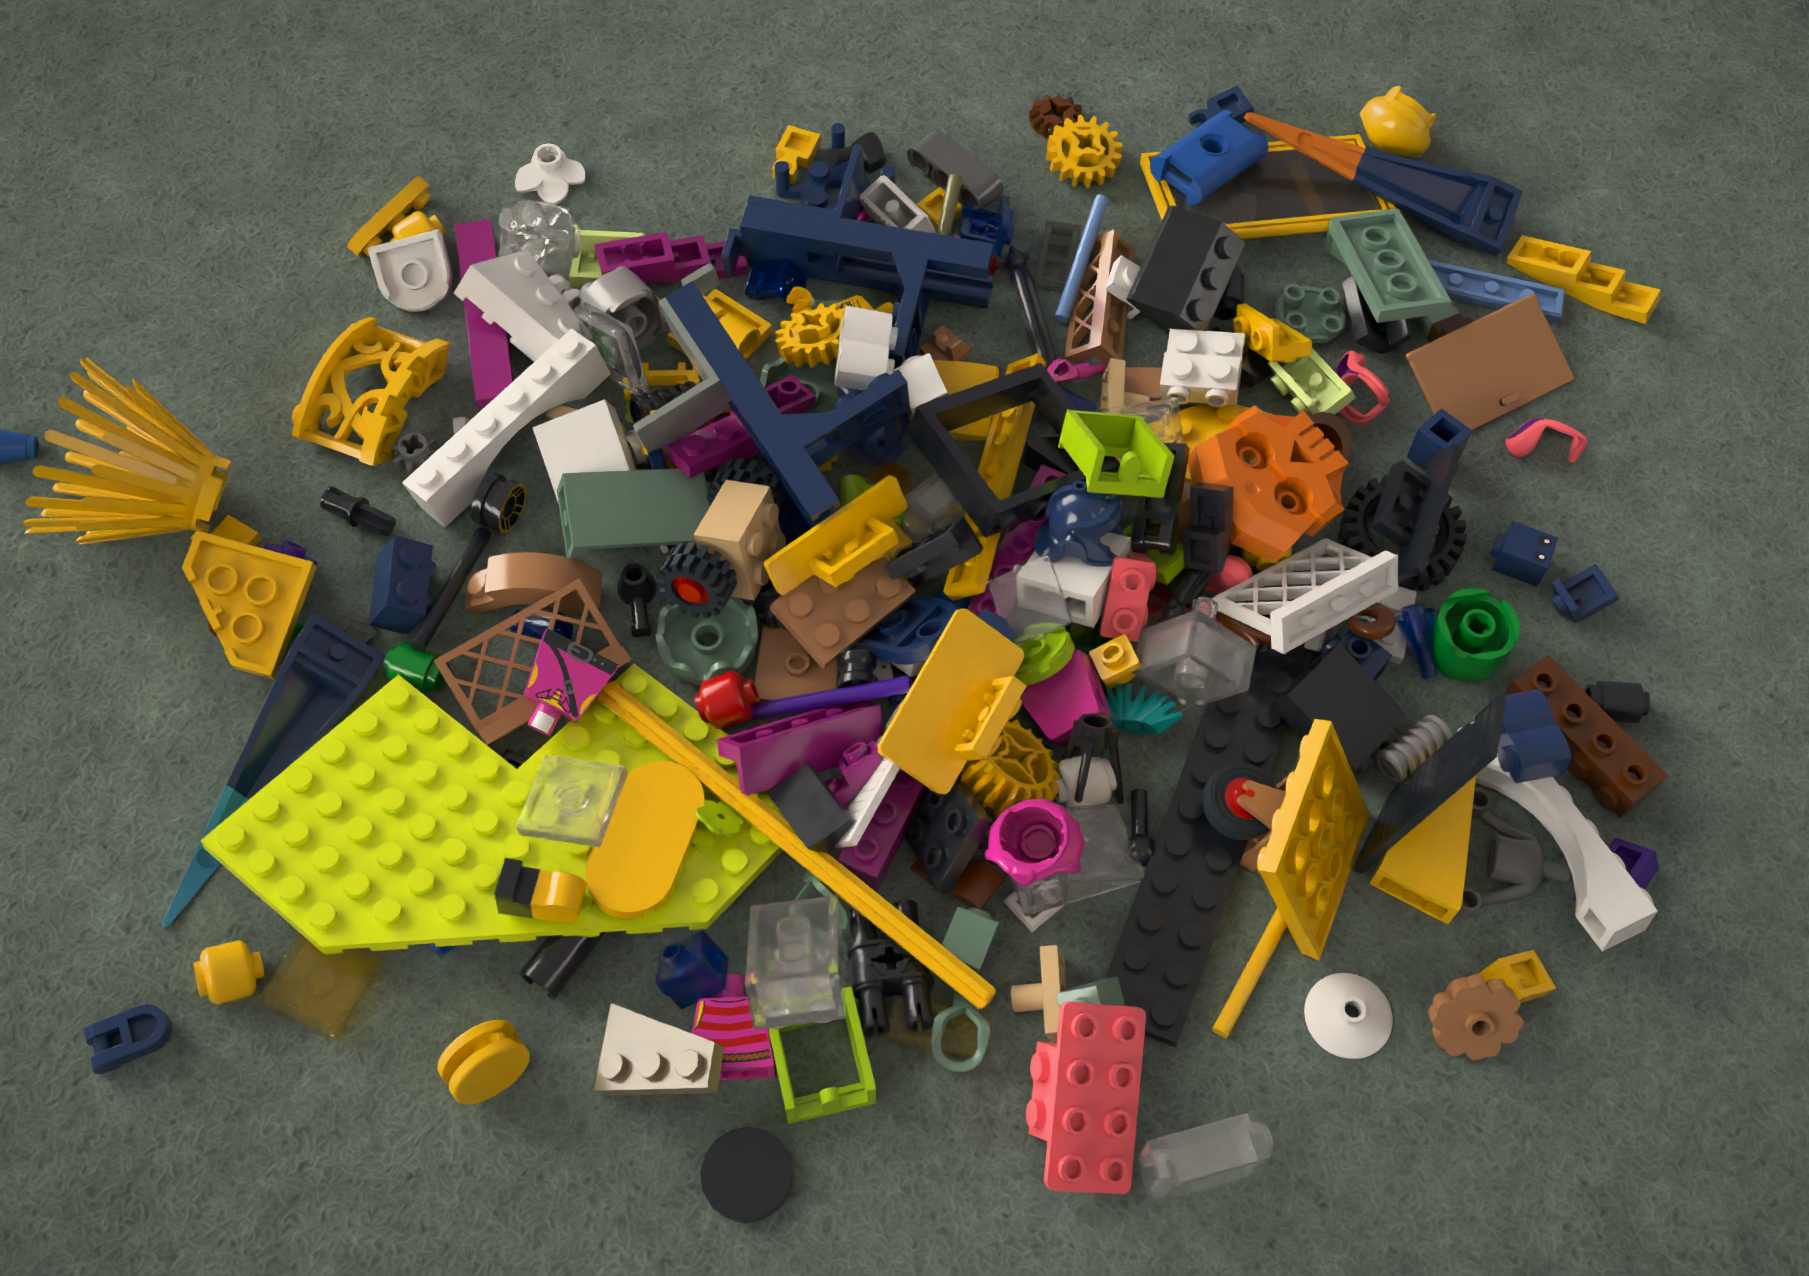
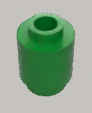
[384,642,450,693]

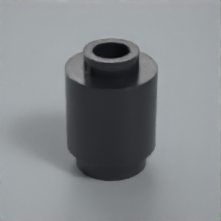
[1213,266,1245,320]
[1585,681,1650,724]

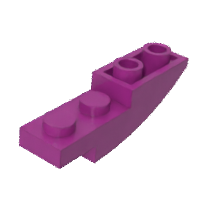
[667,375,816,479]

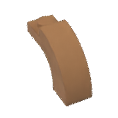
[464,552,603,615]

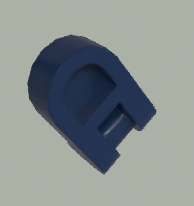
[84,1004,172,1074]

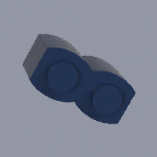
[1489,689,1572,784]

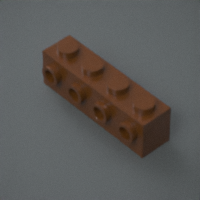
[1504,655,1668,818]

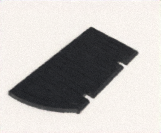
[1354,694,1506,874]

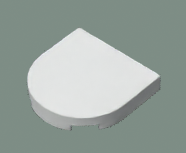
[367,229,453,312]

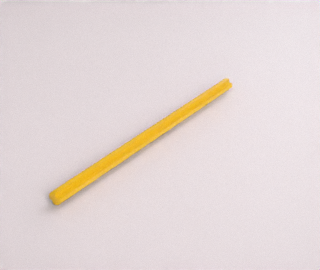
[597,681,996,1010]

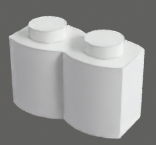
[834,306,898,391]

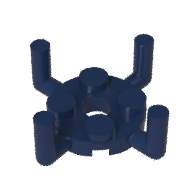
[775,123,896,213]

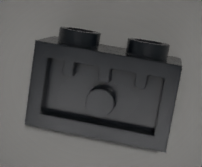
[884,515,983,585]

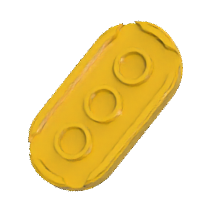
[585,761,704,919]

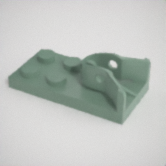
[1324,208,1452,323]

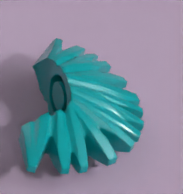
[1075,684,1183,756]

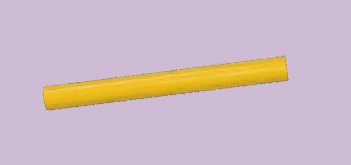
[1212,907,1287,1039]

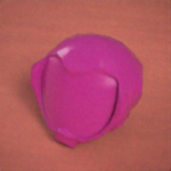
[985,799,1085,887]

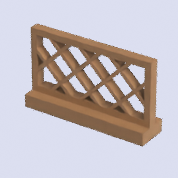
[434,578,631,746]

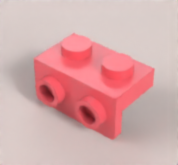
[1099,551,1156,642]

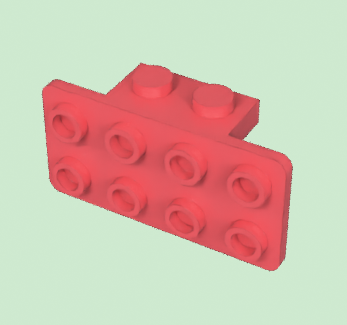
[1026,1001,1146,1194]

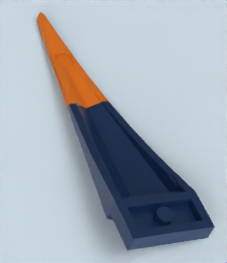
[1244,112,1523,256]

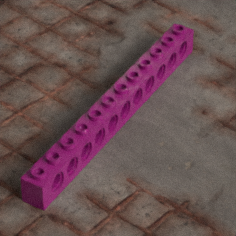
[837,465,1067,893]

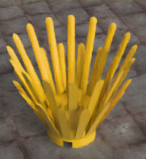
[22,357,231,544]

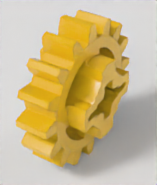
[1046,115,1123,189]
[775,303,846,368]

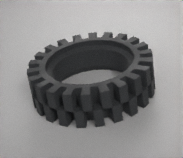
[1338,475,1467,592]

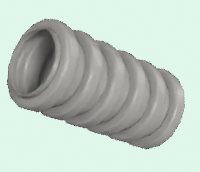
[1376,715,1452,783]

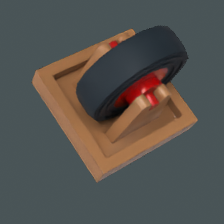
[1202,763,1296,872]

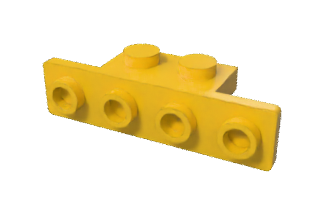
[764,475,908,595]

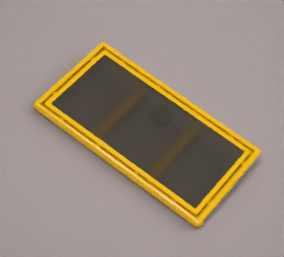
[1140,134,1396,239]

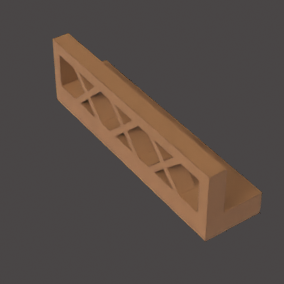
[1065,230,1134,366]

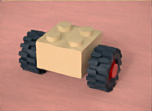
[656,458,786,619]

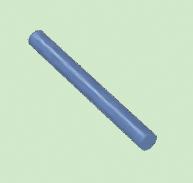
[1054,195,1109,323]

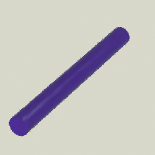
[752,676,912,720]

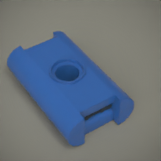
[1150,110,1269,205]

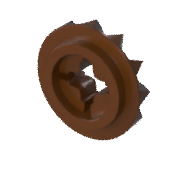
[1029,93,1084,138]

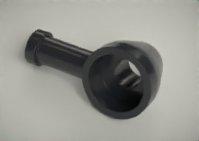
[825,132,886,173]
[617,563,657,637]

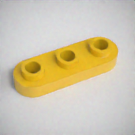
[347,175,432,257]

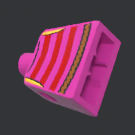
[692,974,775,1080]

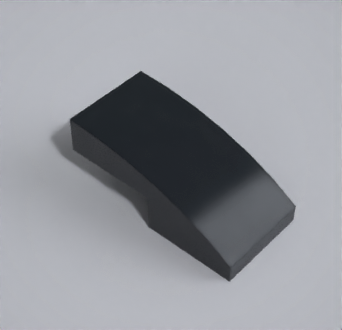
[1182,482,1233,573]

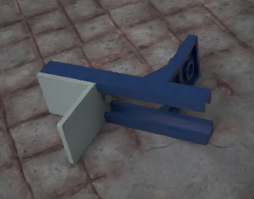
[633,263,910,529]

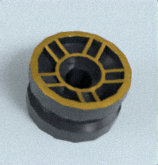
[471,472,527,534]

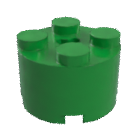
[1426,588,1520,682]

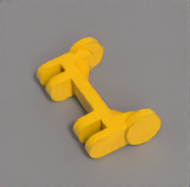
[624,362,701,401]

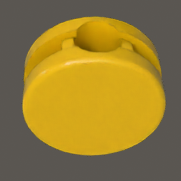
[437,1020,530,1104]

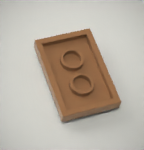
[770,556,916,669]

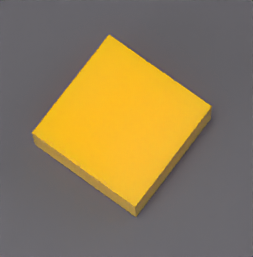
[916,187,964,231]

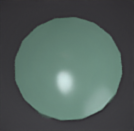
[1275,284,1347,344]

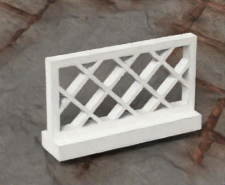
[1212,538,1398,654]

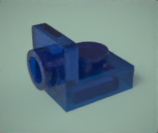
[744,258,807,307]

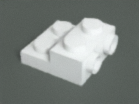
[1160,329,1245,407]

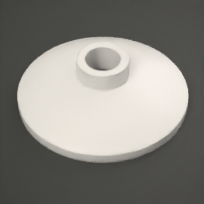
[1304,973,1393,1059]

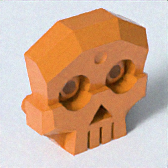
[1188,405,1349,563]

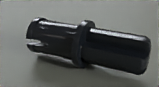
[320,486,396,536]

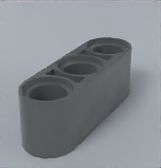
[906,130,1004,214]

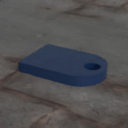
[847,594,956,665]

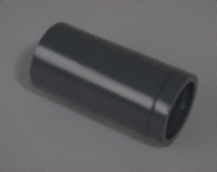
[519,932,606,1000]

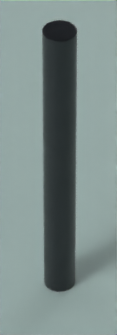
[410,527,491,652]

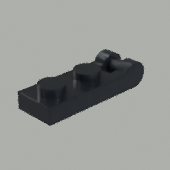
[1131,442,1190,555]

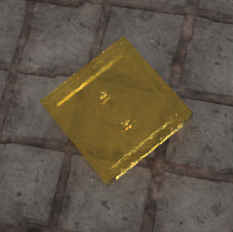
[258,933,385,1041]

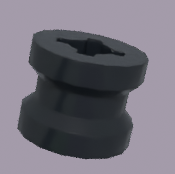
[836,649,878,688]

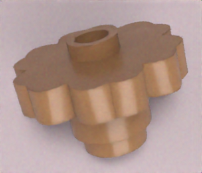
[1428,974,1524,1060]

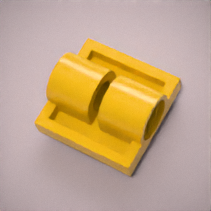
[668,289,773,360]

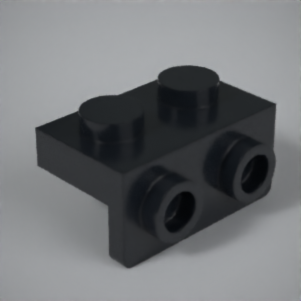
[1342,276,1412,354]

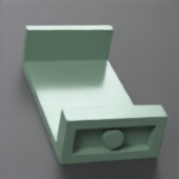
[557,468,712,562]

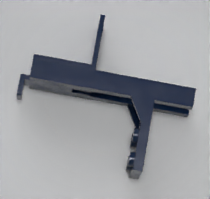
[721,145,994,372]

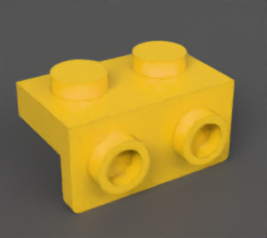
[1233,303,1312,363]

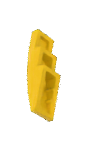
[1507,235,1661,324]

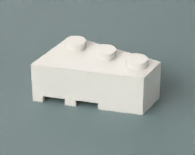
[454,249,592,362]

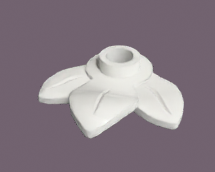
[515,144,585,205]

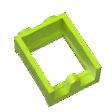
[1058,410,1175,498]
[764,985,877,1124]

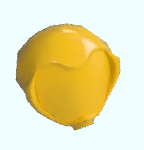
[1360,86,1437,158]

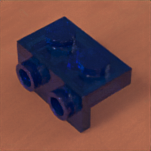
[958,194,1015,257]

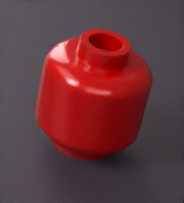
[695,671,759,730]

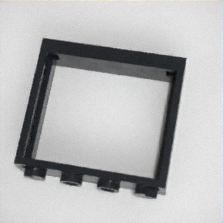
[907,363,1120,538]

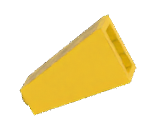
[1369,748,1476,924]

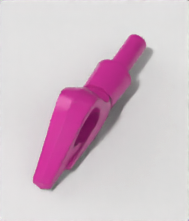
[1046,358,1107,383]

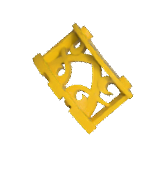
[292,317,450,466]

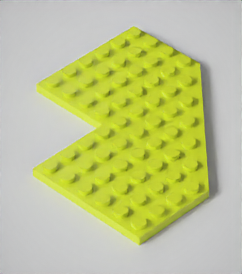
[200,663,785,954]

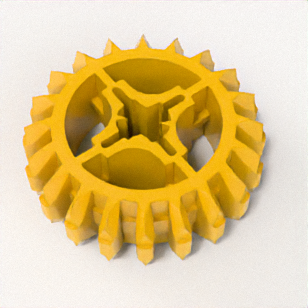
[959,719,1062,817]

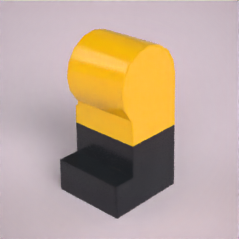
[494,858,587,923]

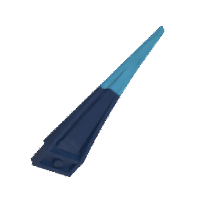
[162,613,386,928]

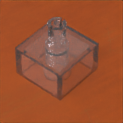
[1131,597,1257,708]

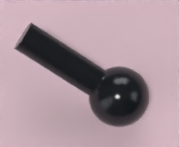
[1123,789,1156,868]

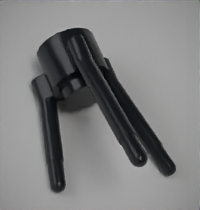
[1060,713,1124,804]

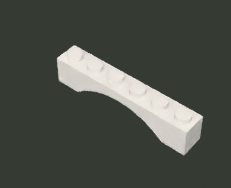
[402,328,611,528]
[1457,721,1658,952]

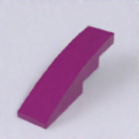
[594,232,747,282]

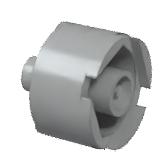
[579,266,666,351]

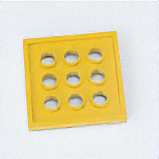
[1257,719,1370,960]

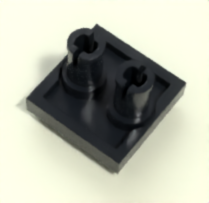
[904,775,998,891]

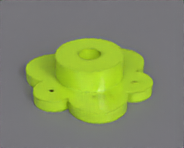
[696,800,744,837]

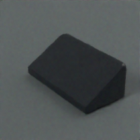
[768,764,854,854]

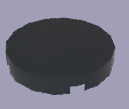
[700,1127,793,1224]

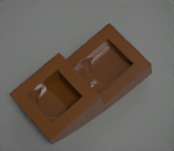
[910,859,1006,910]

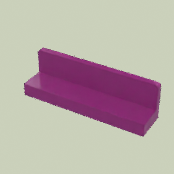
[717,700,883,796]

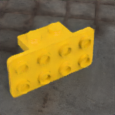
[878,609,1027,794]

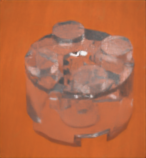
[498,199,581,278]

